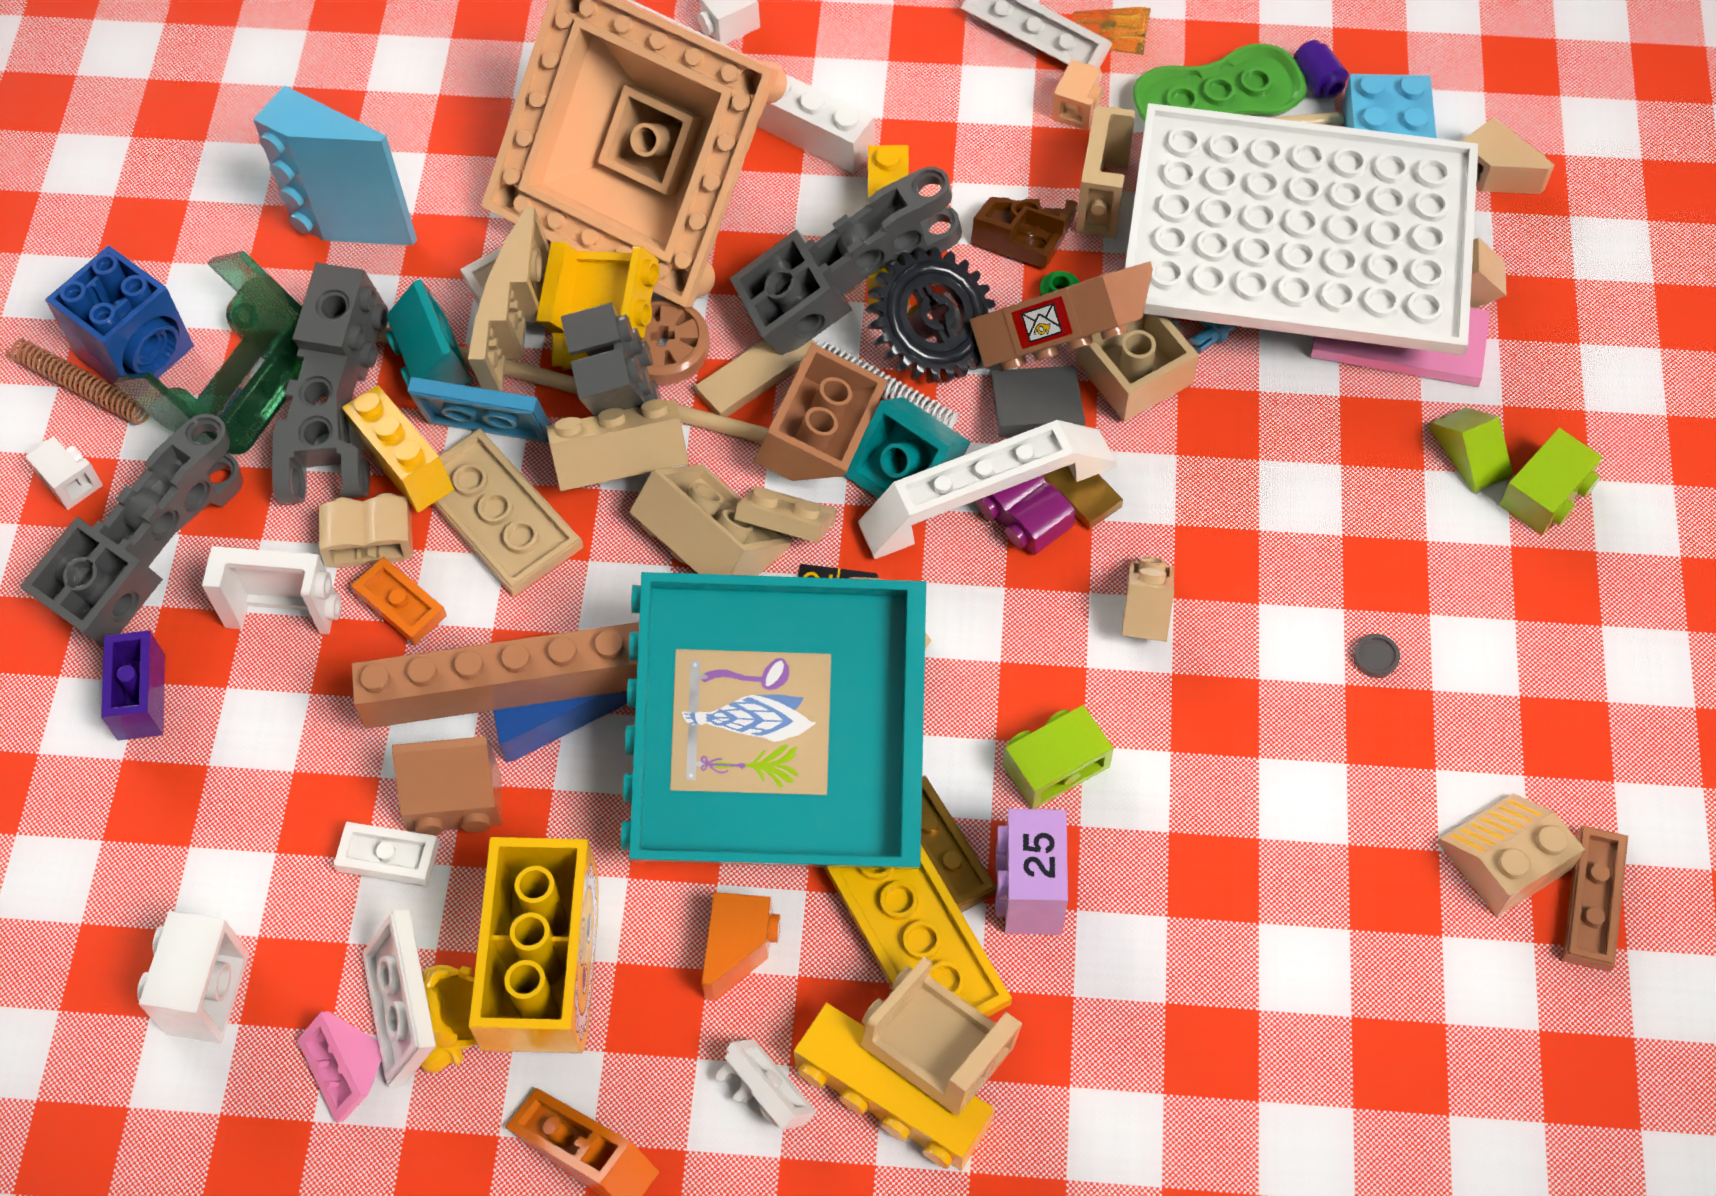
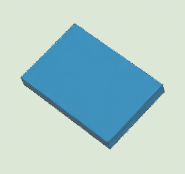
[407,377,551,443]

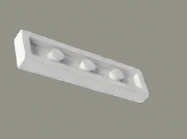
[961,0,1113,68]

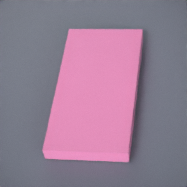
[1310,307,1490,387]

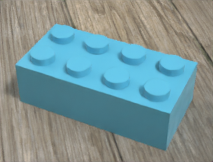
[1342,74,1437,138]

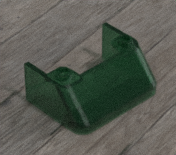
[114,250,304,455]

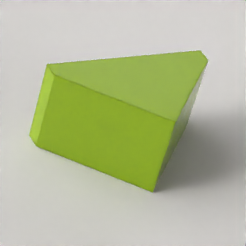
[1429,407,1513,493]

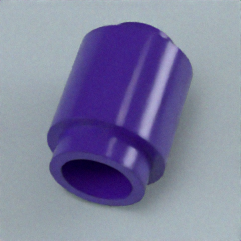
[1293,40,1349,99]

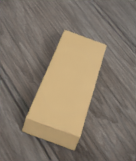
[695,339,816,417]

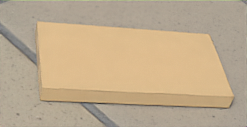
[432,428,584,597]

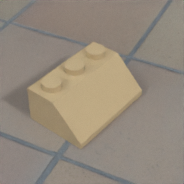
[546,399,689,491]
[629,464,792,576]

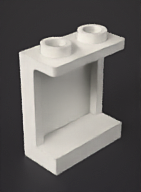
[202,546,341,635]

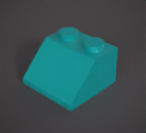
[386,279,473,386]
[845,397,971,499]

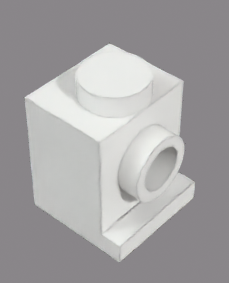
[25,436,103,511]

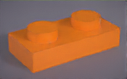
[351,556,447,645]

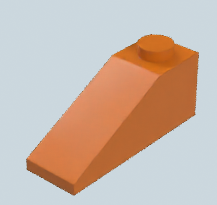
[505,1088,660,1196]

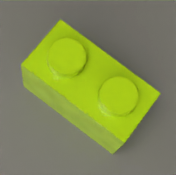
[1499,428,1603,535]
[1003,705,1114,809]

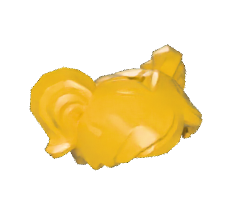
[420,965,477,1074]

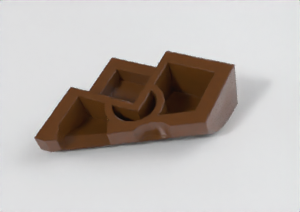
[971,197,1078,269]

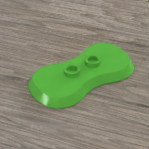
[1133,44,1307,122]

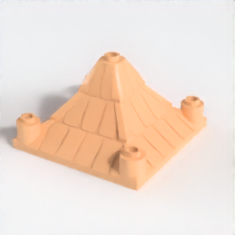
[481,0,787,308]

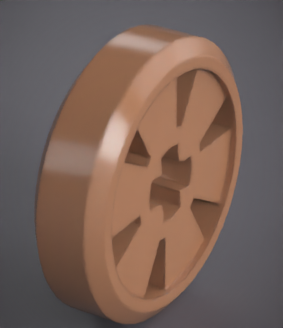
[641,299,710,385]

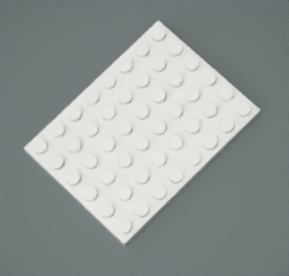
[1125,103,1478,355]

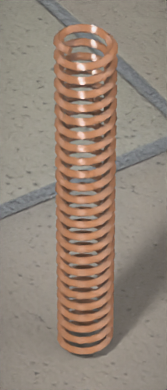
[6,338,151,425]

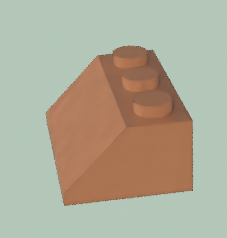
[753,343,888,481]

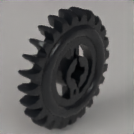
[865,247,996,384]

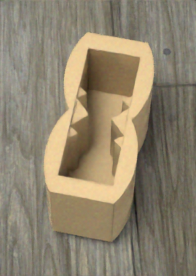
[319,493,413,568]

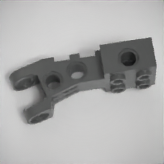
[730,167,962,355]
[272,262,388,505]
[20,414,243,647]

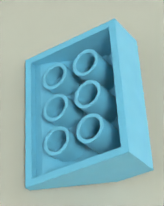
[253,85,417,246]

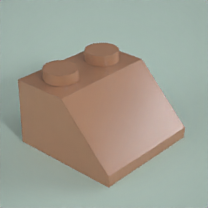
[392,736,502,836]

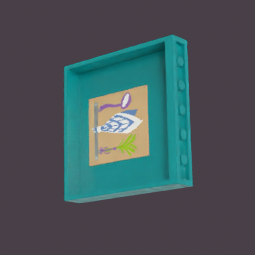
[621,572,927,870]

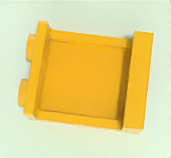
[536,241,659,339]

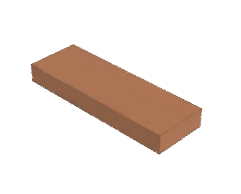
[1562,825,1628,972]

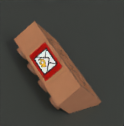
[969,261,1153,371]

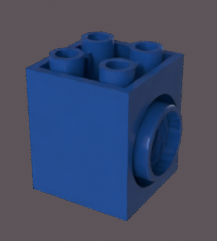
[45,245,194,398]

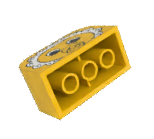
[469,837,599,1054]

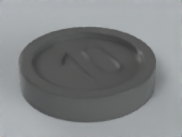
[1353,634,1400,678]

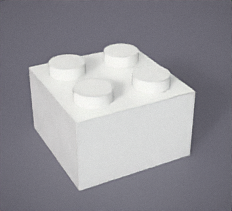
[137,911,249,1044]

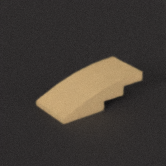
[468,207,550,392]

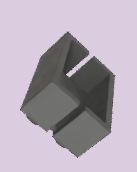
[561,302,661,416]

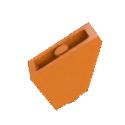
[702,892,781,1000]

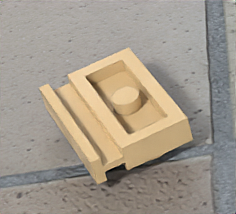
[734,486,838,543]

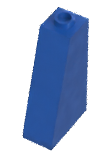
[493,691,627,762]

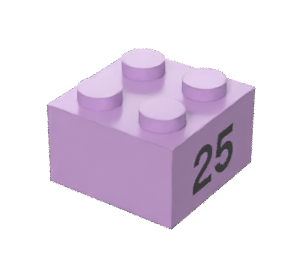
[995,808,1068,935]

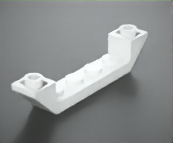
[858,420,1117,560]

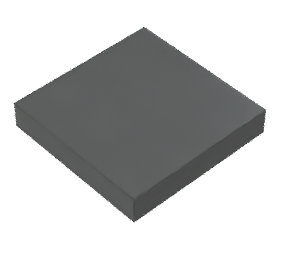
[991,366,1085,437]

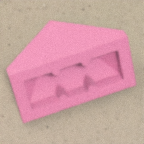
[297,1011,382,1123]

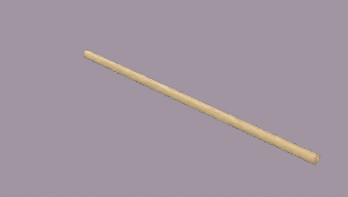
[377,327,769,444]

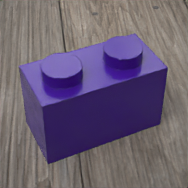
[101,630,165,741]

